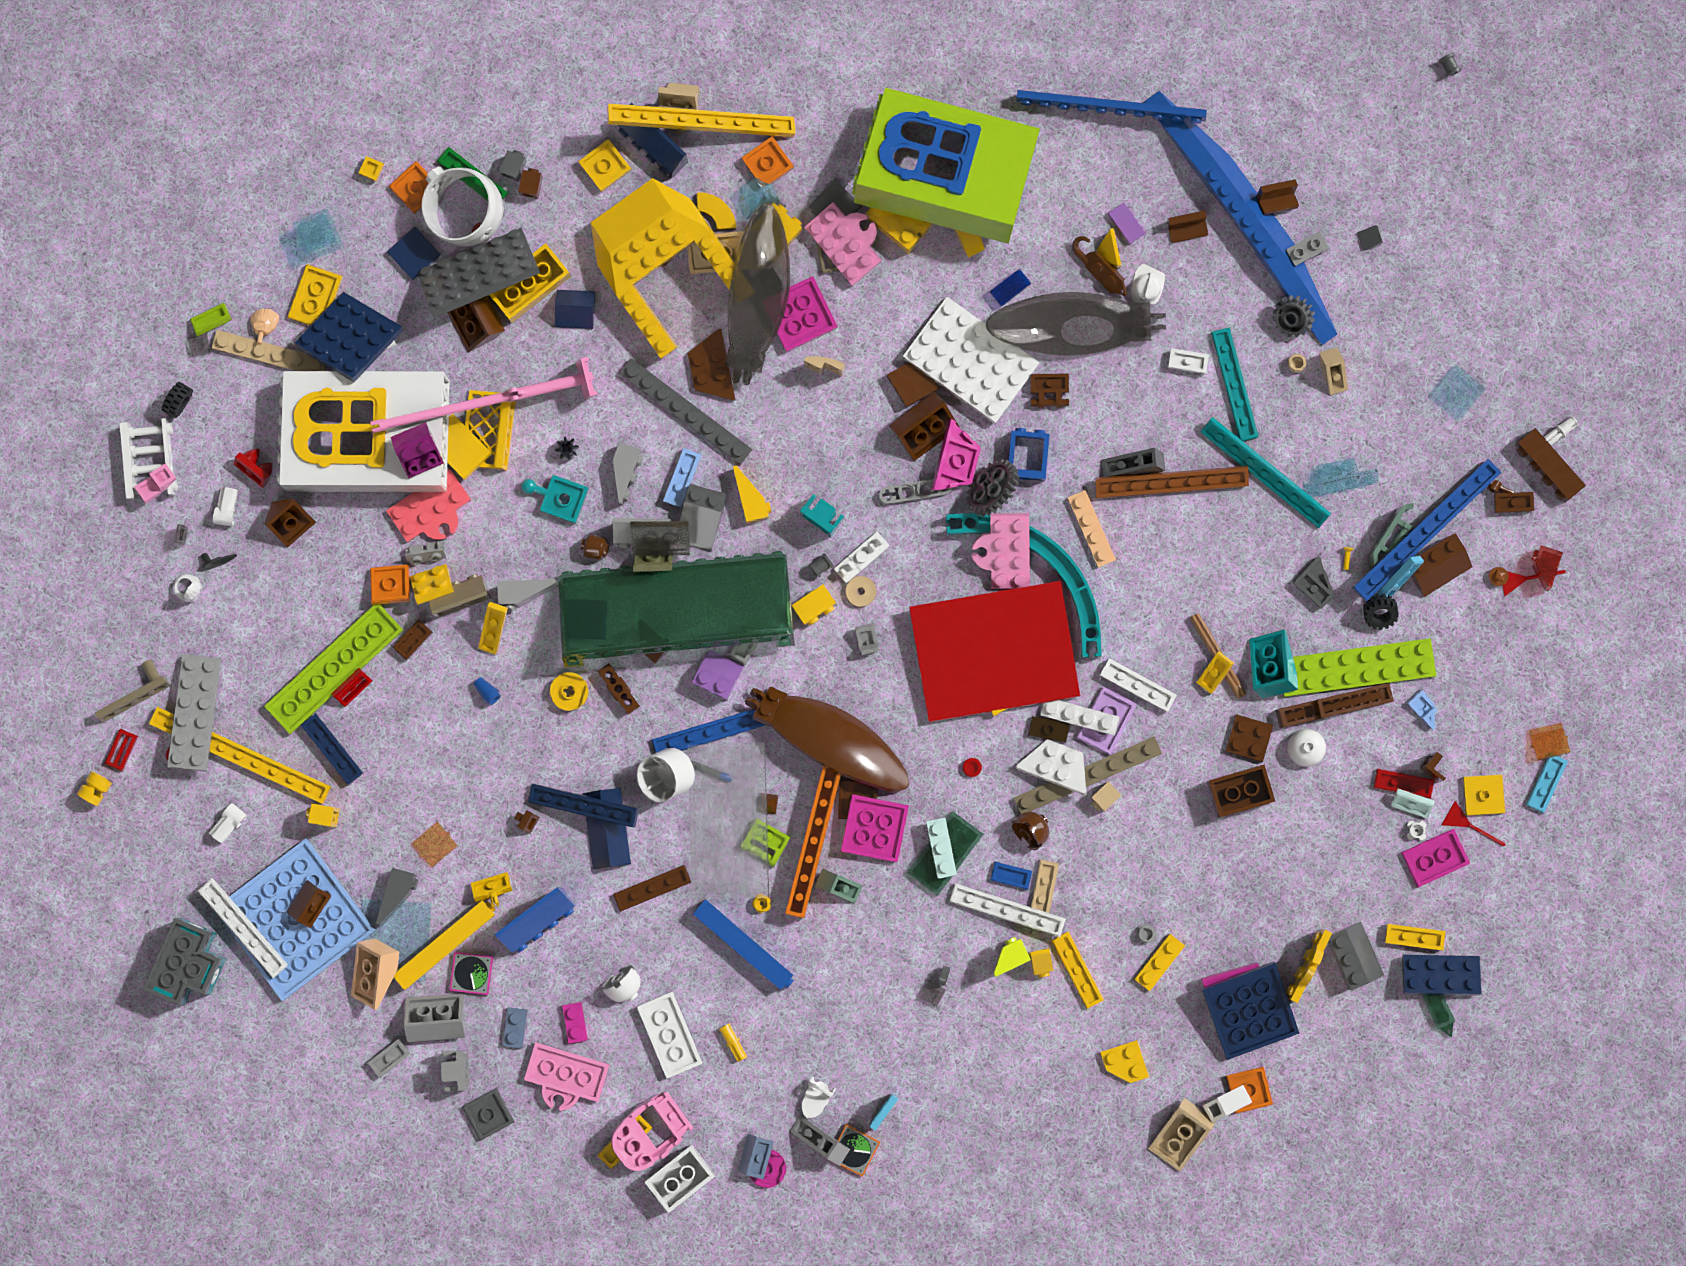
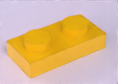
[1196,651,1234,694]

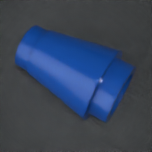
[473,677,501,706]

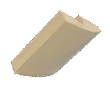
[804,356,845,376]

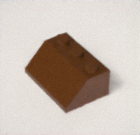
[447,296,505,353]
[889,392,960,461]
[1411,533,1473,597]

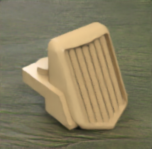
[658,83,700,134]

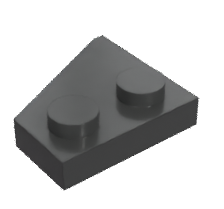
[1293,556,1335,609]

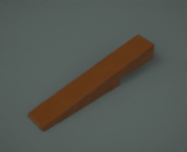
[1275,683,1394,728]

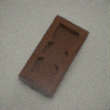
[393,619,433,660]

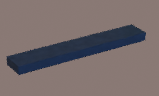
[528,784,639,828]

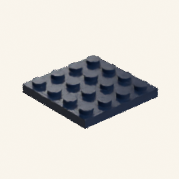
[295,292,403,382]
[1201,961,1300,1060]

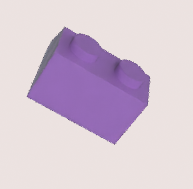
[692,650,744,700]

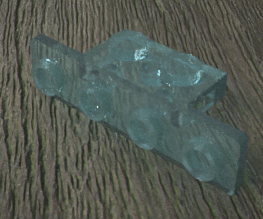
[1303,458,1379,498]

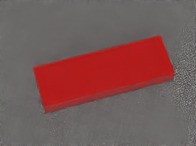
[1373,769,1434,799]

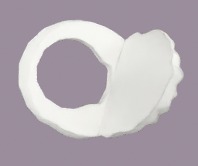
[174,574,202,602]
[802,1076,836,1118]

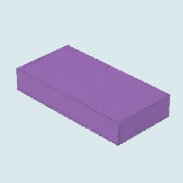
[1108,202,1145,245]

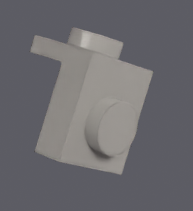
[855,623,879,655]

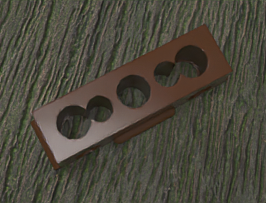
[597,663,640,715]

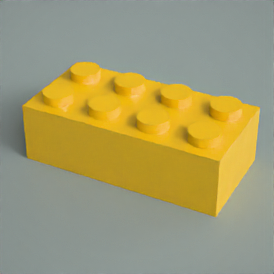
[489,243,571,323]

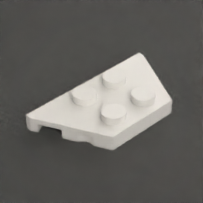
[1016,739,1086,795]

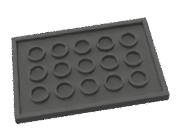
[417,227,540,318]

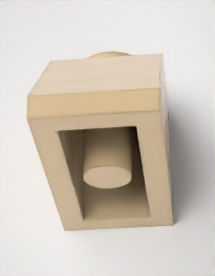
[1319,347,1348,395]

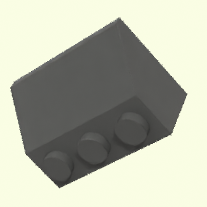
[1328,922,1384,991]

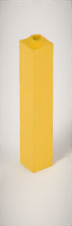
[394,900,496,990]

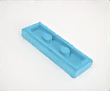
[1375,556,1424,597]
[1526,753,1568,813]

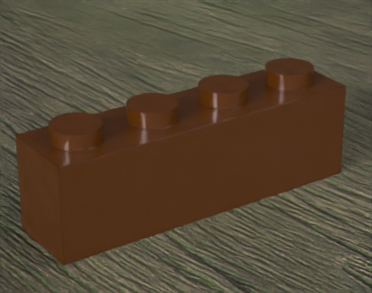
[1515,428,1586,503]

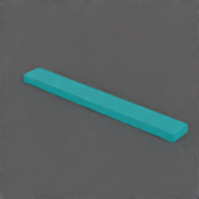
[1200,417,1331,528]

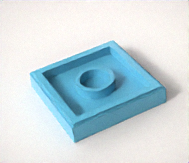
[870,1093,898,1131]

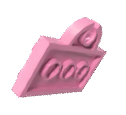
[805,202,882,286]
[972,513,1030,589]
[524,1042,610,1111]

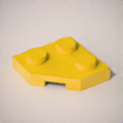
[1100,1040,1149,1083]

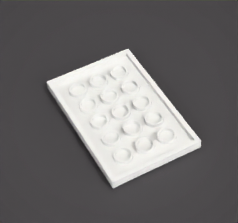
[902,297,1040,424]

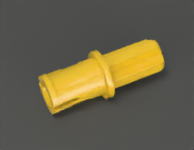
[719,1023,747,1062]

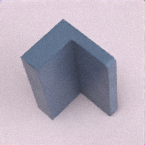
[738,1134,774,1179]

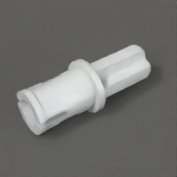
[1544,416,1579,445]

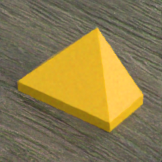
[1096,228,1121,269]

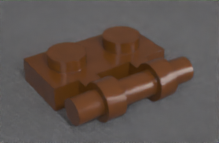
[1030,373,1069,409]

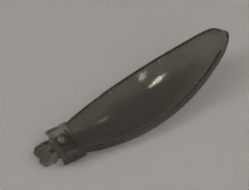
[725,203,790,386]
[986,292,1166,356]

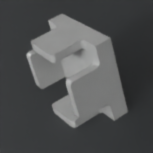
[441,1050,470,1091]

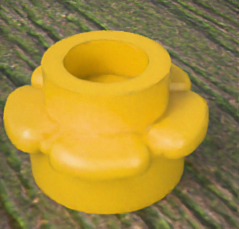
[752,894,771,913]

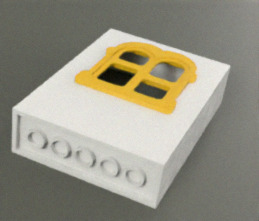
[277,371,450,492]

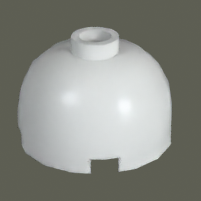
[1287,729,1326,767]
[602,964,641,1002]

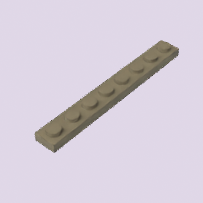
[1014,736,1162,814]

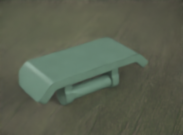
[1368,503,1414,568]

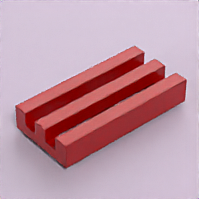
[331,668,373,707]
[104,728,138,771]

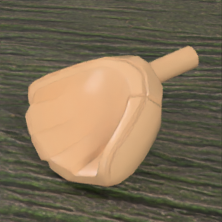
[250,308,279,345]

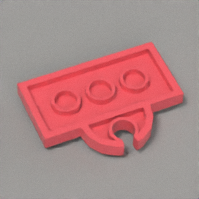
[386,468,471,542]

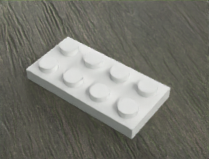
[637,992,703,1078]

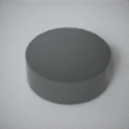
[938,966,950,986]

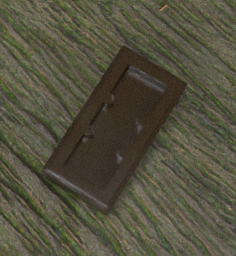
[1028,716,1070,743]

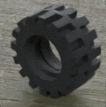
[161,382,193,418]
[1363,593,1399,630]

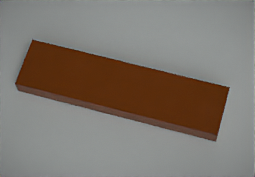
[613,865,692,912]

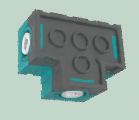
[142,918,227,1005]

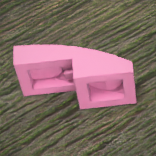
[134,463,176,504]

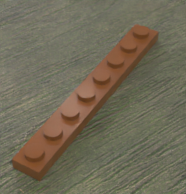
[1095,466,1249,498]

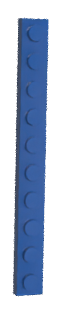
[1017,90,1207,124]
[1353,459,1502,602]

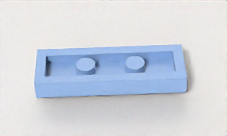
[663,448,702,508]

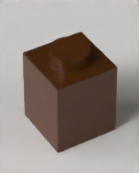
[518,168,543,199]

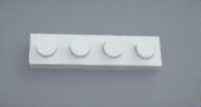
[1100,658,1177,712]
[1041,700,1120,736]

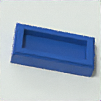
[990,862,1032,890]

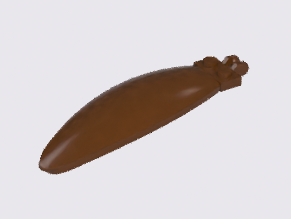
[744,686,909,792]

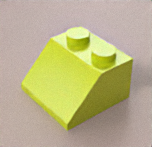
[993,937,1031,977]

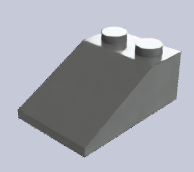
[675,484,727,551]

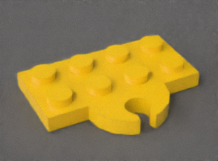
[1286,930,1332,1003]

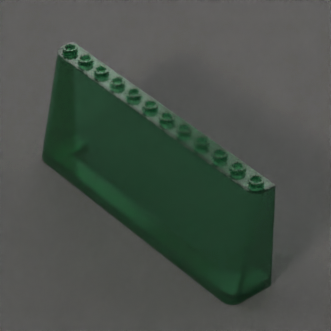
[558,551,795,668]

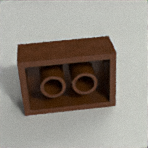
[1207,764,1276,818]

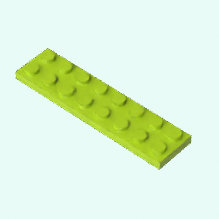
[264,604,404,735]
[1283,638,1437,697]

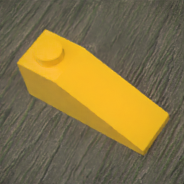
[733,466,772,524]

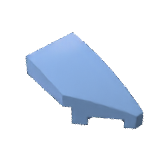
[1406,690,1437,730]

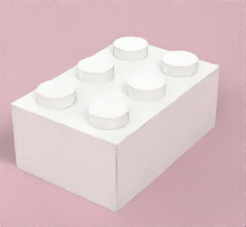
[645,1144,715,1213]

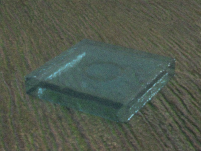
[1432,365,1485,419]

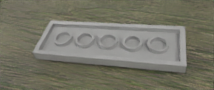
[167,655,222,772]

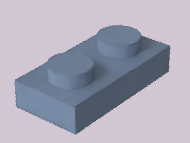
[503,1007,528,1048]

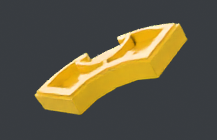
[697,192,737,230]

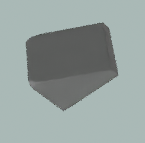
[1357,225,1383,250]

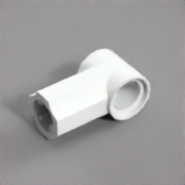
[213,487,238,527]
[209,803,247,843]

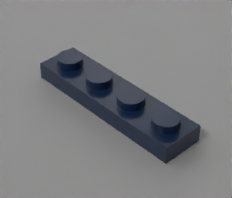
[301,713,364,785]

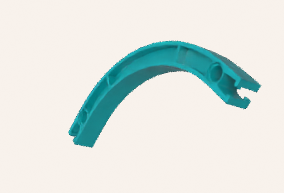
[946,513,1102,658]

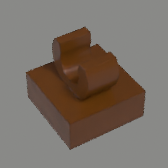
[514,810,540,834]

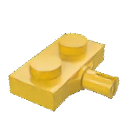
[471,872,513,907]

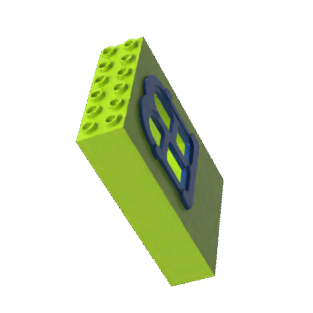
[852,87,1040,244]

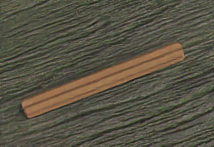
[1190,613,1246,699]

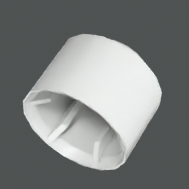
[637,748,695,802]

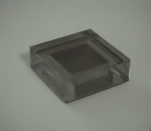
[188,334,211,357]
[174,524,188,546]
[920,980,946,1006]

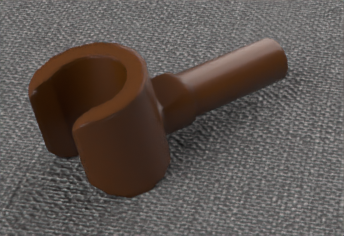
[1487,480,1515,494]

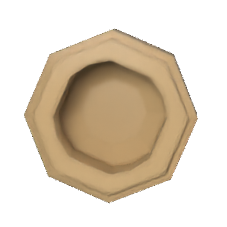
[1287,354,1306,373]

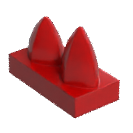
[233,449,272,488]

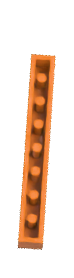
[785,766,841,918]

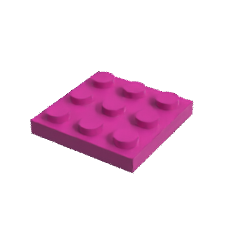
[762,276,838,352]
[841,794,909,862]

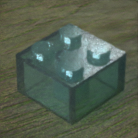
[292,209,344,262]

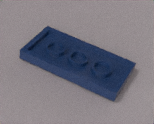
[1402,954,1482,996]

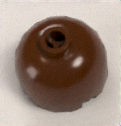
[1012,811,1050,851]

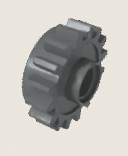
[1273,295,1315,337]

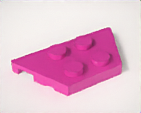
[931,419,981,491]

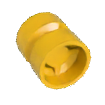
[77,771,112,807]

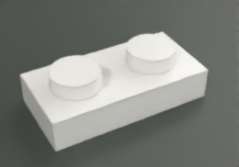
[1168,348,1209,374]

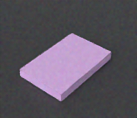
[1076,687,1137,755]

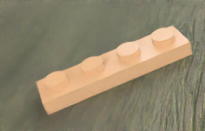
[1067,490,1116,568]

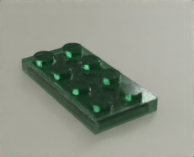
[907,811,984,896]

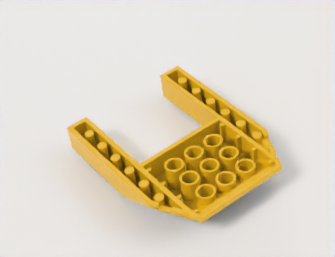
[590,178,756,359]

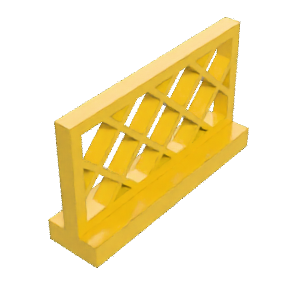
[465,390,516,471]

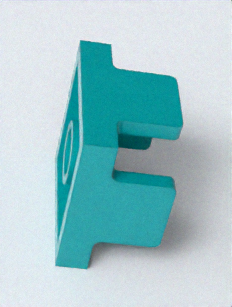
[800,494,845,537]

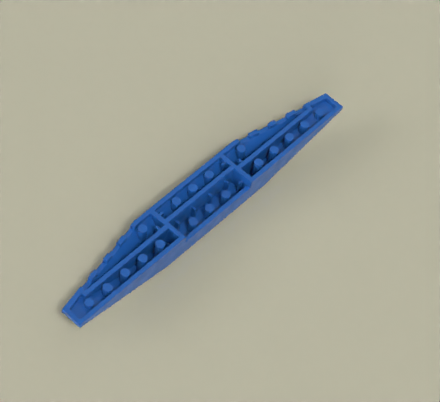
[1144,91,1338,345]

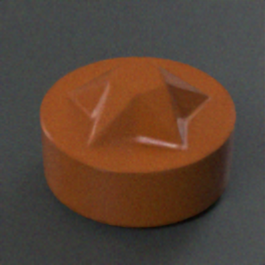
[1489,567,1509,586]

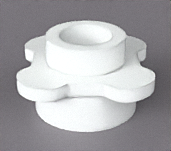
[1407,821,1426,840]

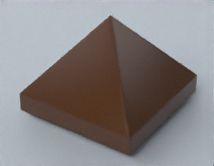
[757,793,778,814]

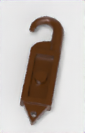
[1072,236,1127,296]

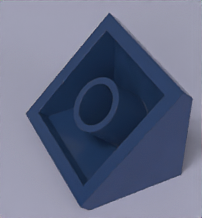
[555,289,595,329]

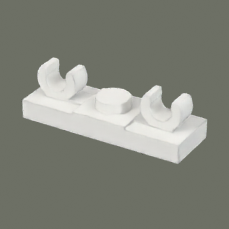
[834,532,890,584]

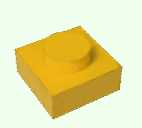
[359,156,384,182]

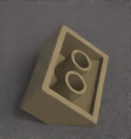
[429,574,491,618]

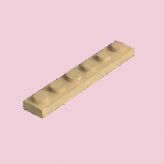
[212,330,326,371]

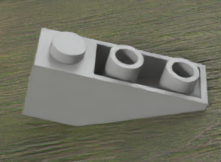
[613,442,644,506]

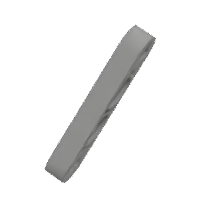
[879,479,953,505]

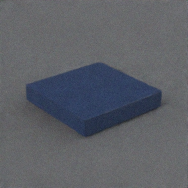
[387,227,441,280]

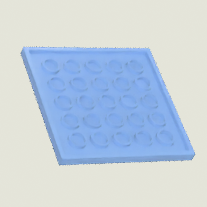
[218,838,376,1001]

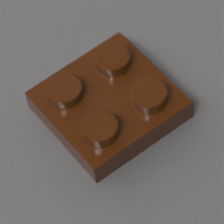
[1226,714,1273,762]

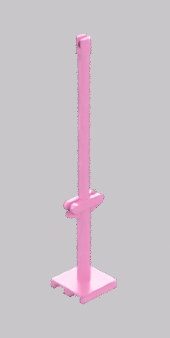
[370,357,597,433]

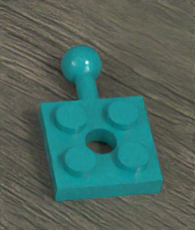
[521,475,589,524]

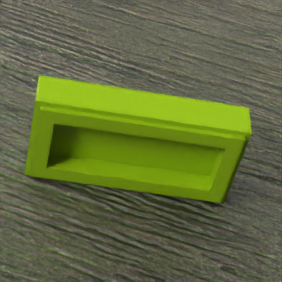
[190,303,232,336]

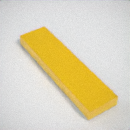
[1051,931,1104,1009]

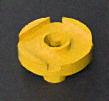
[550,672,589,711]

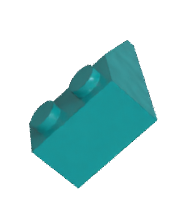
[1249,629,1298,699]

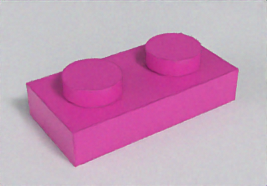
[562,1002,588,1044]

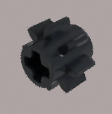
[555,437,579,461]

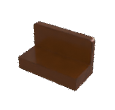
[1256,179,1299,215]
[1167,210,1208,243]
[1420,752,1446,783]
[287,880,331,928]

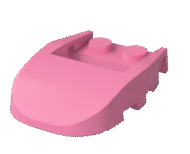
[611,1091,693,1171]

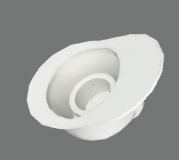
[1131,264,1165,304]

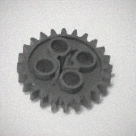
[965,459,1020,517]

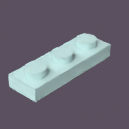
[926,818,957,879]

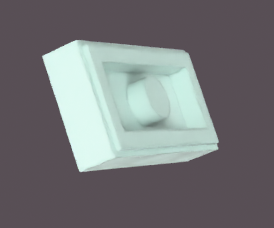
[1391,789,1434,818]

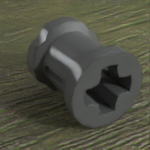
[1438,53,1462,78]
[809,553,834,578]

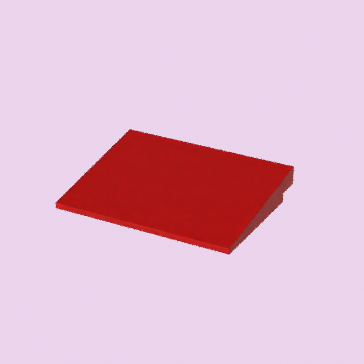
[909,581,1081,722]

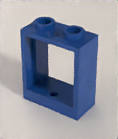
[1008,428,1049,481]

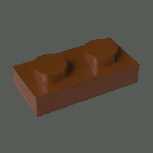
[1494,492,1534,513]

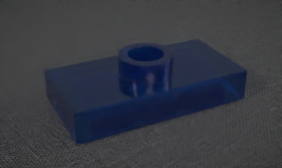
[990,268,1031,307]

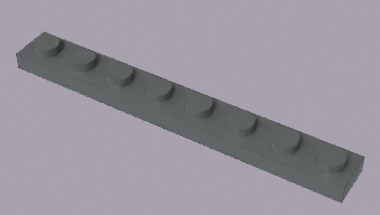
[620,358,752,465]

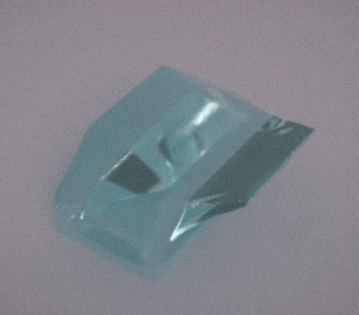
[738,178,780,219]

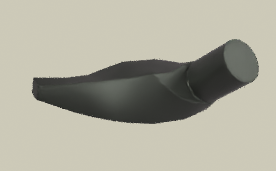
[200,553,237,568]

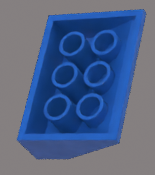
[495,887,576,953]

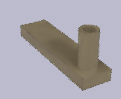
[95,660,171,723]

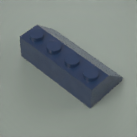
[618,102,688,178]

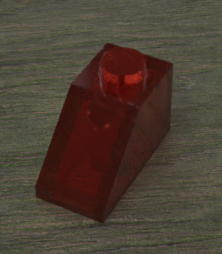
[1531,545,1563,592]

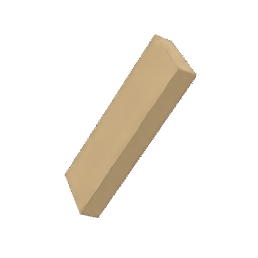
[1031,860,1059,913]

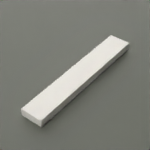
[198,878,288,978]
[949,883,1066,937]

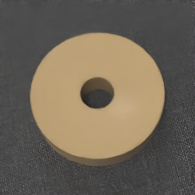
[846,576,876,607]

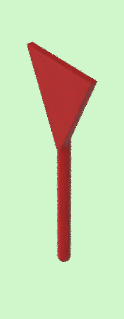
[1503,570,1566,596]
[1442,801,1506,847]

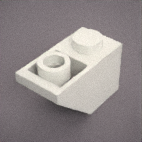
[1203,1085,1252,1123]

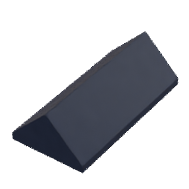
[583,788,631,870]

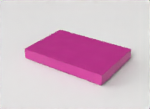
[1401,828,1470,888]

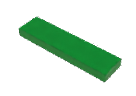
[437,147,508,202]

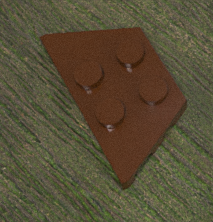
[688,329,736,401]

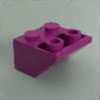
[390,422,444,479]

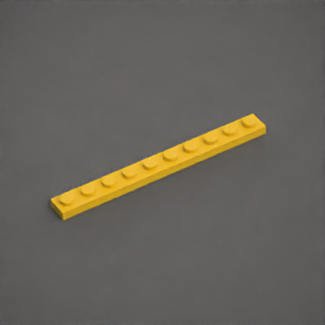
[607,104,795,137]
[149,707,332,804]

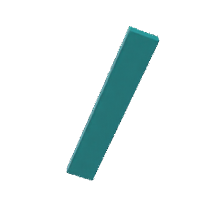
[1211,327,1259,442]

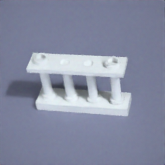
[120,418,178,501]

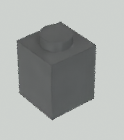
[499,150,527,182]

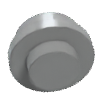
[1137,924,1156,944]

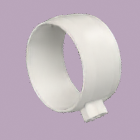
[422,166,504,247]

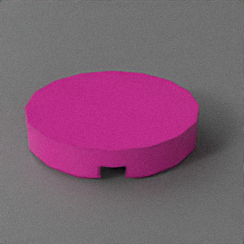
[750,1150,786,1188]

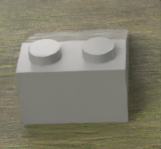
[497,579,559,611]

